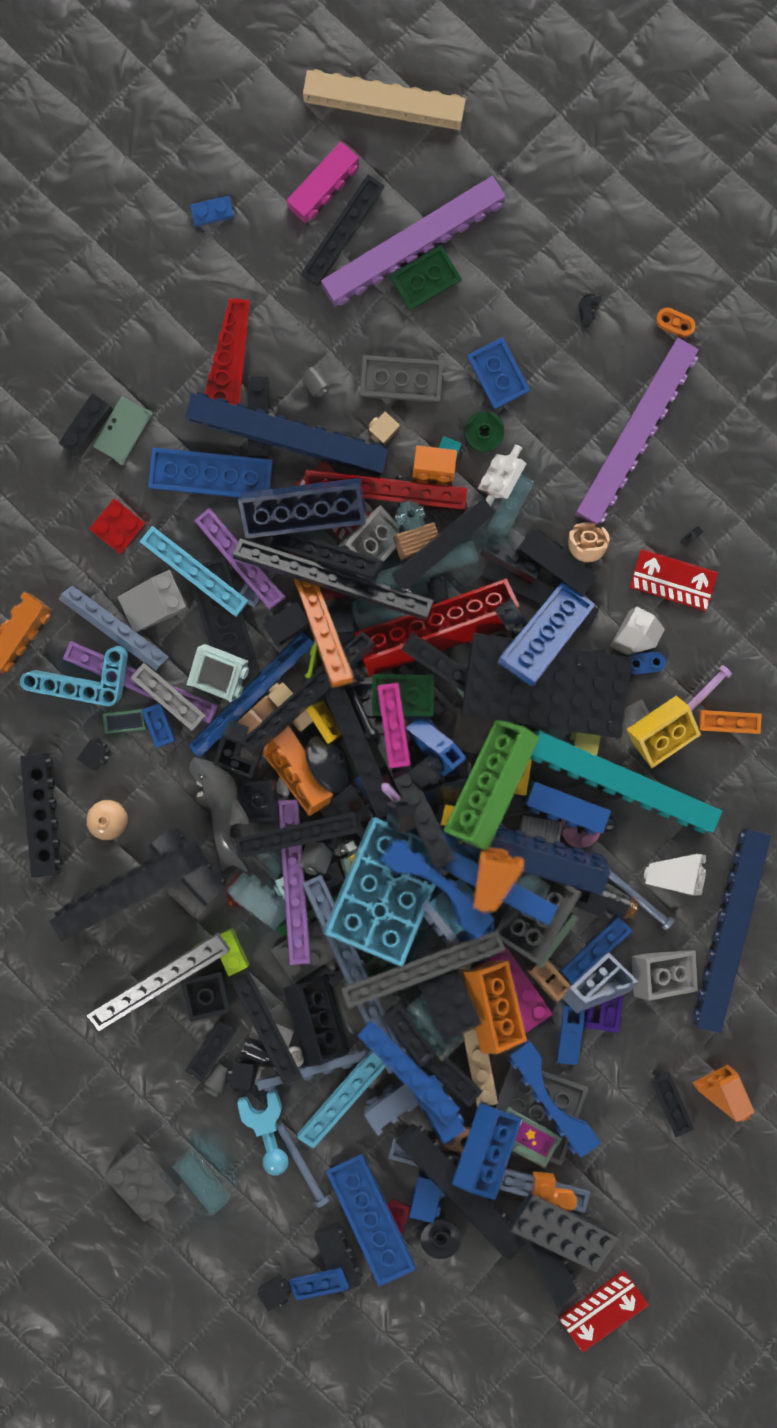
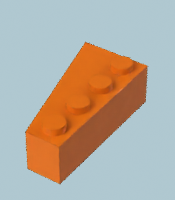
[0,592,53,674]
[263,726,332,816]

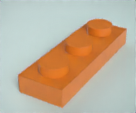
[699,710,762,734]

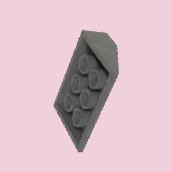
[495,873,581,965]

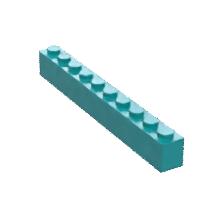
[530,730,722,834]

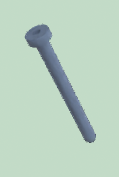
[608,870,674,931]
[277,1124,330,1208]

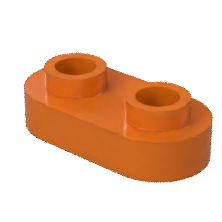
[656,308,696,338]

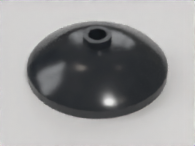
[305,735,351,793]

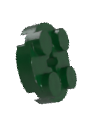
[464,412,504,453]

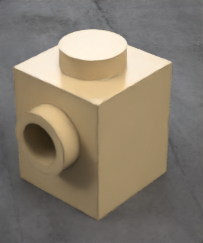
[369,412,400,446]

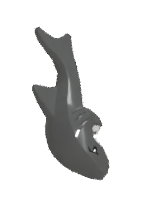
[189,758,249,872]

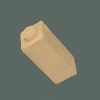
[268,682,313,732]

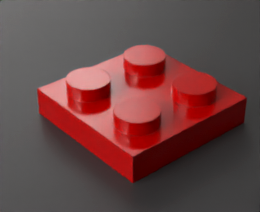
[89,498,147,555]

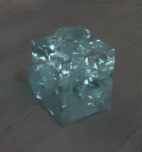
[395,500,426,532]

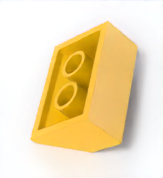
[627,696,701,769]

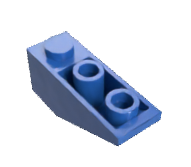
[405,716,466,776]
[557,1002,585,1065]

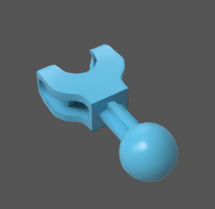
[238,1088,289,1176]

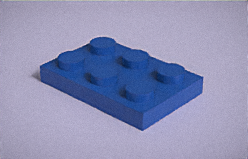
[467,337,530,410]

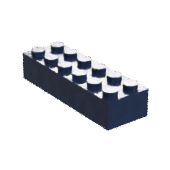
[238,478,367,539]
[489,824,610,895]

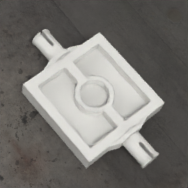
[478,444,527,506]

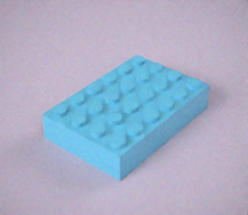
[323,817,442,966]

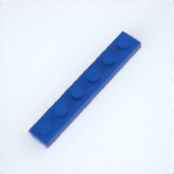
[357,1020,460,1124]

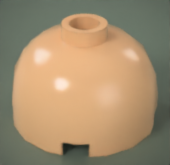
[568,522,610,562]
[86,800,128,840]

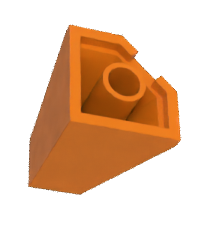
[474,848,523,912]
[692,1065,755,1122]

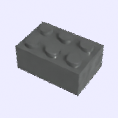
[104,1142,179,1222]

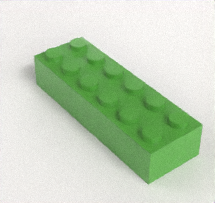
[444,720,540,851]

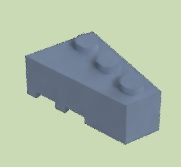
[562,952,638,1013]
[364,1080,419,1136]

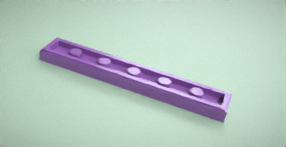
[194,508,286,611]

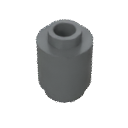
[301,366,330,398]

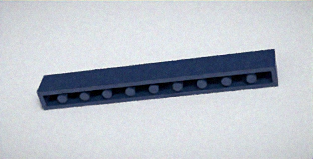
[185,392,388,477]
[692,828,772,1033]

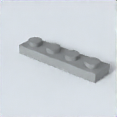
[131,663,206,731]

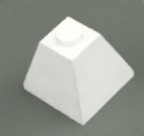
[610,607,665,656]
[644,854,706,895]

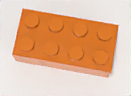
[462,960,527,1054]

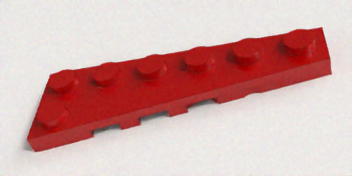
[204,298,250,406]

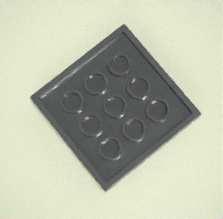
[494,1063,589,1165]

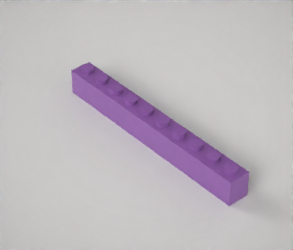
[321,176,505,307]
[574,338,699,526]

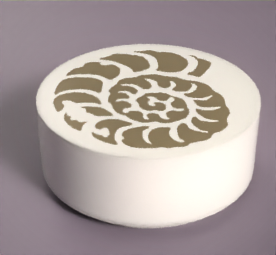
[289,1046,304,1067]

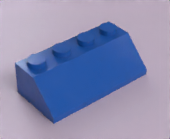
[452,1103,522,1200]

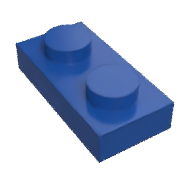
[190,196,234,227]
[142,703,176,748]

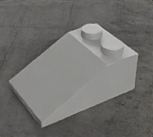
[338,505,399,578]
[118,570,189,633]
[632,950,698,1000]

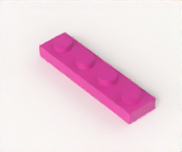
[378,683,410,768]

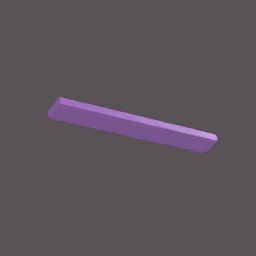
[63,641,218,724]
[278,799,311,965]

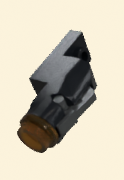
[574,883,638,919]

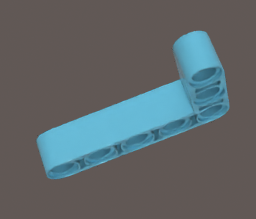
[20,646,128,706]

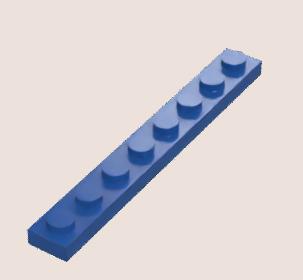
[188,632,314,758]

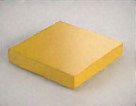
[306,701,342,744]

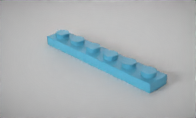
[140,526,249,617]
[297,1050,385,1149]

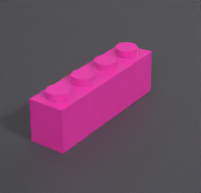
[286,142,359,223]

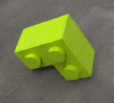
[194,927,249,976]

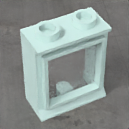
[186,644,249,702]

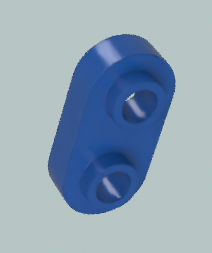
[628,652,666,675]

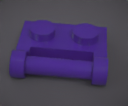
[583,995,624,1033]

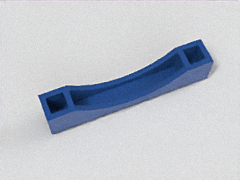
[378,839,493,939]
[508,1038,601,1157]

